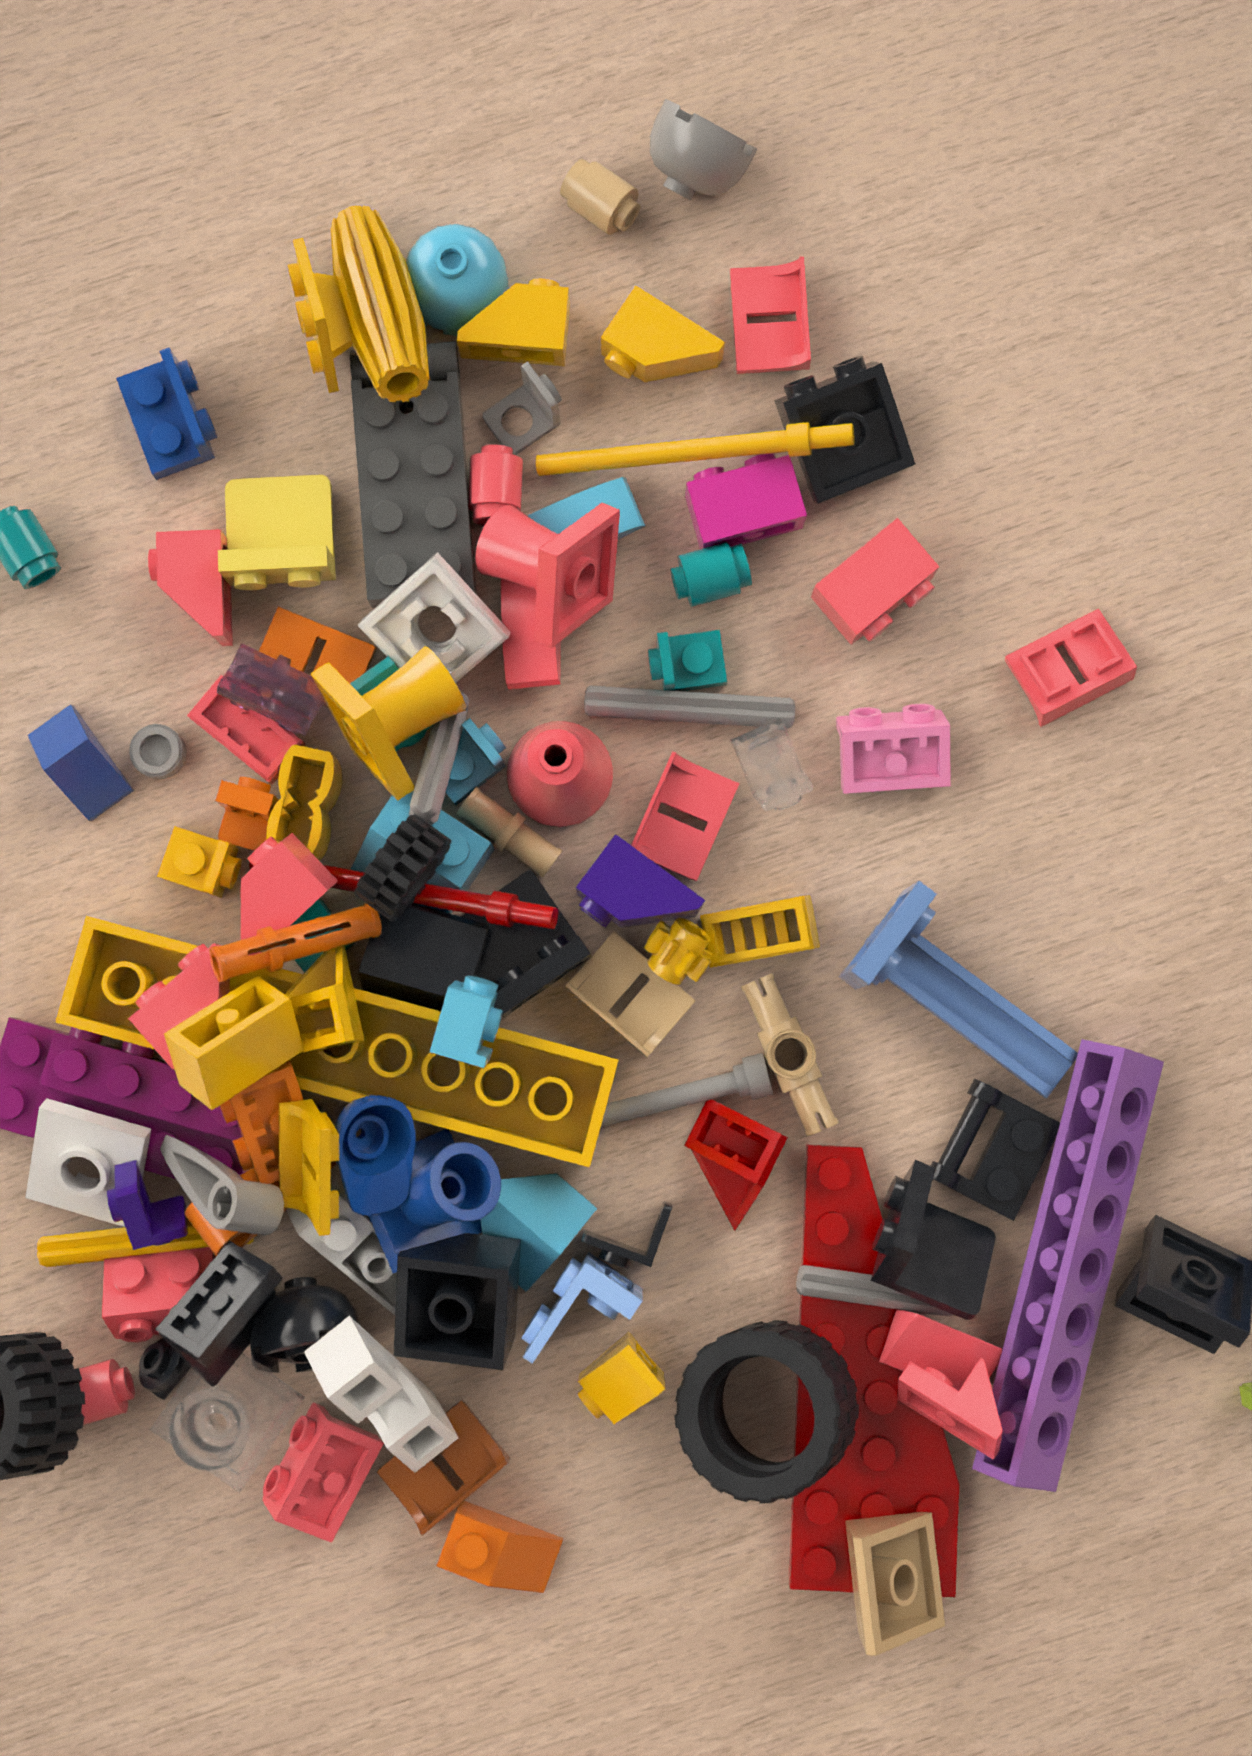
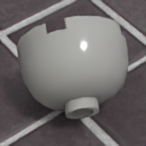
[650,99,757,201]

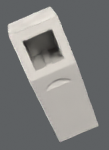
[286,1176,397,1315]

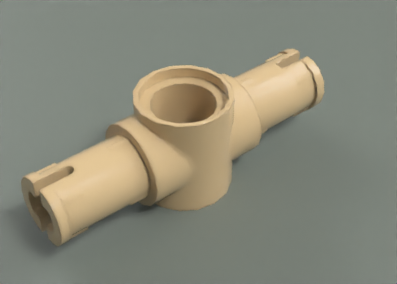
[741,973,839,1136]

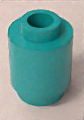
[0,506,61,589]
[670,542,752,607]

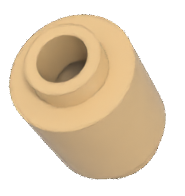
[560,159,641,235]

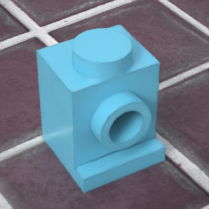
[430,976,503,1068]

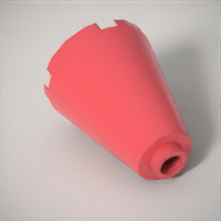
[507,721,613,828]

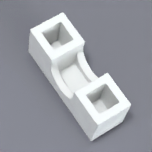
[304,1316,459,1473]

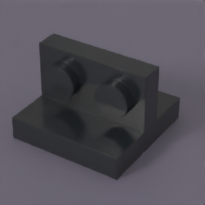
[1114,1215,1252,1354]

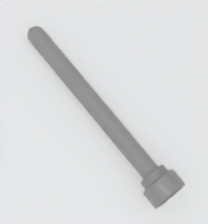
[601,1053,773,1127]

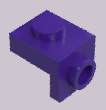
[107,1160,188,1250]

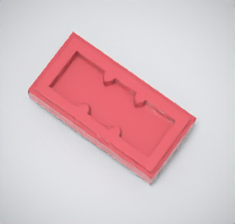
[187,675,306,785]

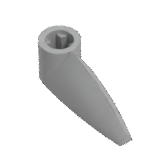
[160,1135,284,1235]

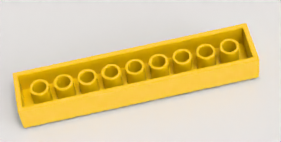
[55,916,619,1168]

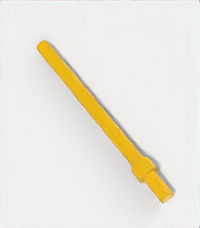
[536,422,854,476]

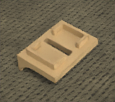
[565,931,696,1058]

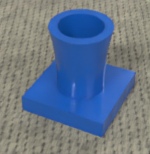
[368,1129,501,1273]

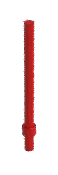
[249,862,558,929]

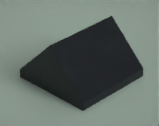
[359,903,489,1011]

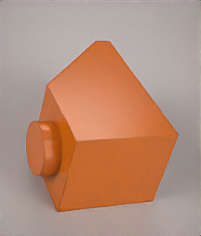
[436,1500,563,1593]

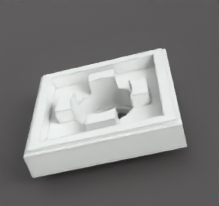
[358,552,511,683]
[25,1098,151,1227]

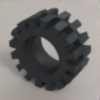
[354,814,452,922]

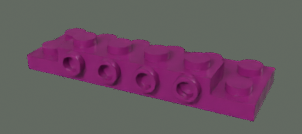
[0,1017,322,1180]

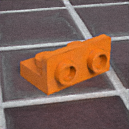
[220,1060,304,1184]

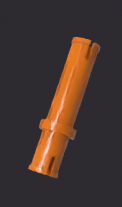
[209,903,382,982]

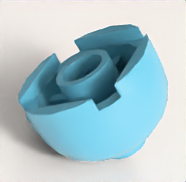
[406,224,509,336]

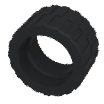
[674,1320,859,1504]

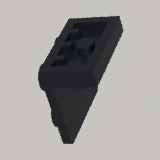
[461,870,592,1018]
[155,1241,283,1387]

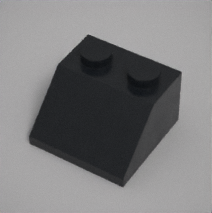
[394,1233,521,1370]

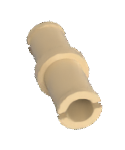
[456,787,563,878]

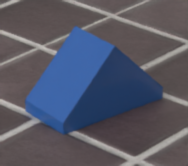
[27,704,134,821]

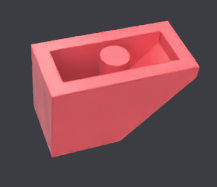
[148,529,233,646]
[241,833,338,956]

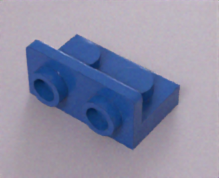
[116,347,217,480]

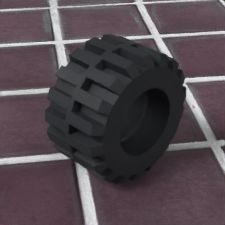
[0,1332,85,1480]

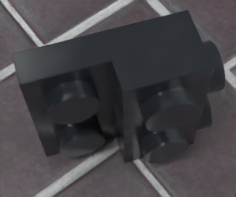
[774,356,916,504]

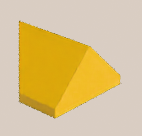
[284,945,364,1055]

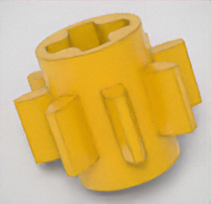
[644,917,713,985]

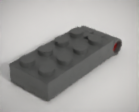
[350,341,477,608]

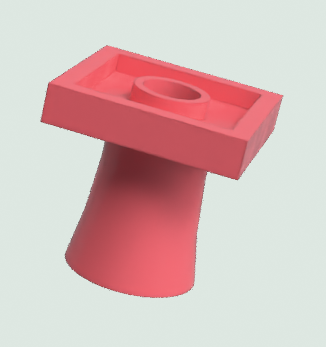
[475,503,620,648]

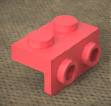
[102,1247,216,1343]

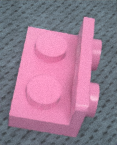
[836,704,951,794]

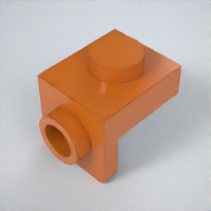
[215,776,279,851]

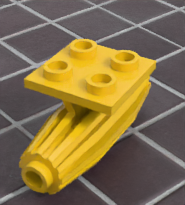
[287,205,430,402]

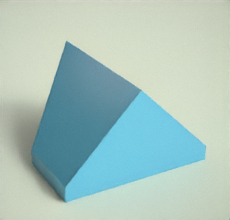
[481,1173,597,1292]

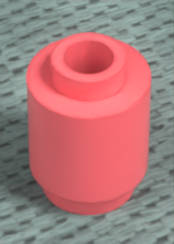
[468,445,523,526]
[79,1359,135,1425]

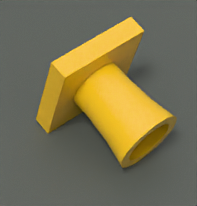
[310,646,467,801]

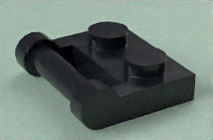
[930,1079,1060,1221]

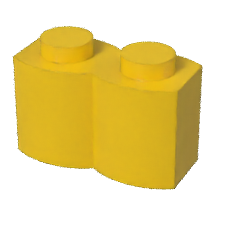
[266,744,343,861]

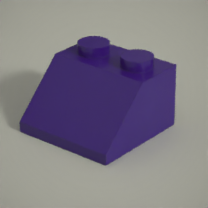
[575,834,705,928]

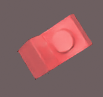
[897,1358,1003,1460]

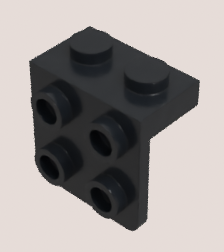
[870,1160,996,1320]

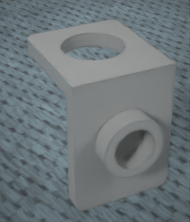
[483,362,562,455]

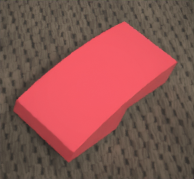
[501,579,561,690]

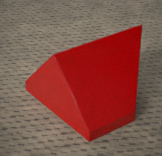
[684,1099,788,1232]

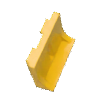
[279,1099,339,1236]

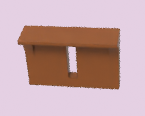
[377,1399,511,1536]

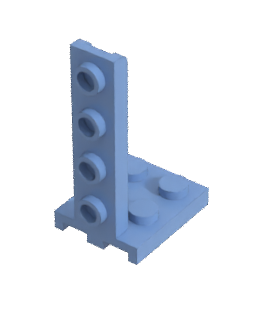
[838,881,1078,1099]

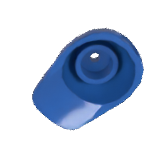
[335,1095,416,1215]

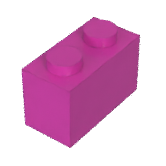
[685,453,807,549]

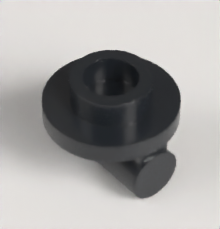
[139,1338,191,1400]

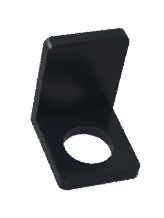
[581,1201,673,1269]

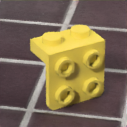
[218,475,336,590]

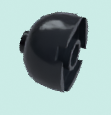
[250,1277,360,1373]

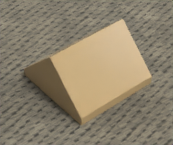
[845,1512,945,1656]

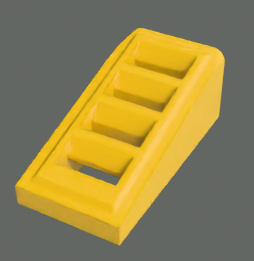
[700,895,820,968]

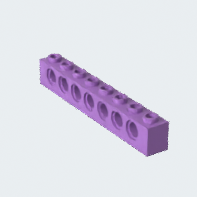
[972,1039,1164,1492]

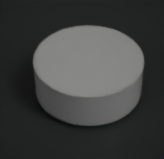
[129,724,186,779]

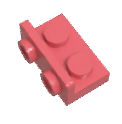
[262,1402,384,1543]

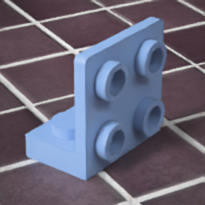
[521,1252,643,1364]

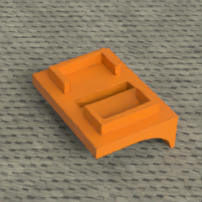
[246,607,377,708]

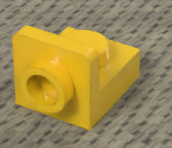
[157,826,242,898]

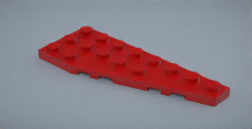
[788,1144,959,1598]

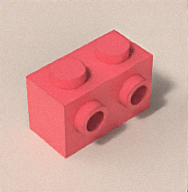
[811,518,939,645]

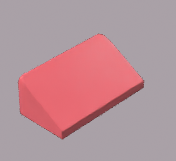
[879,1309,1003,1391]

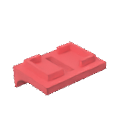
[730,256,811,374]
[1005,608,1137,727]
[631,751,740,882]

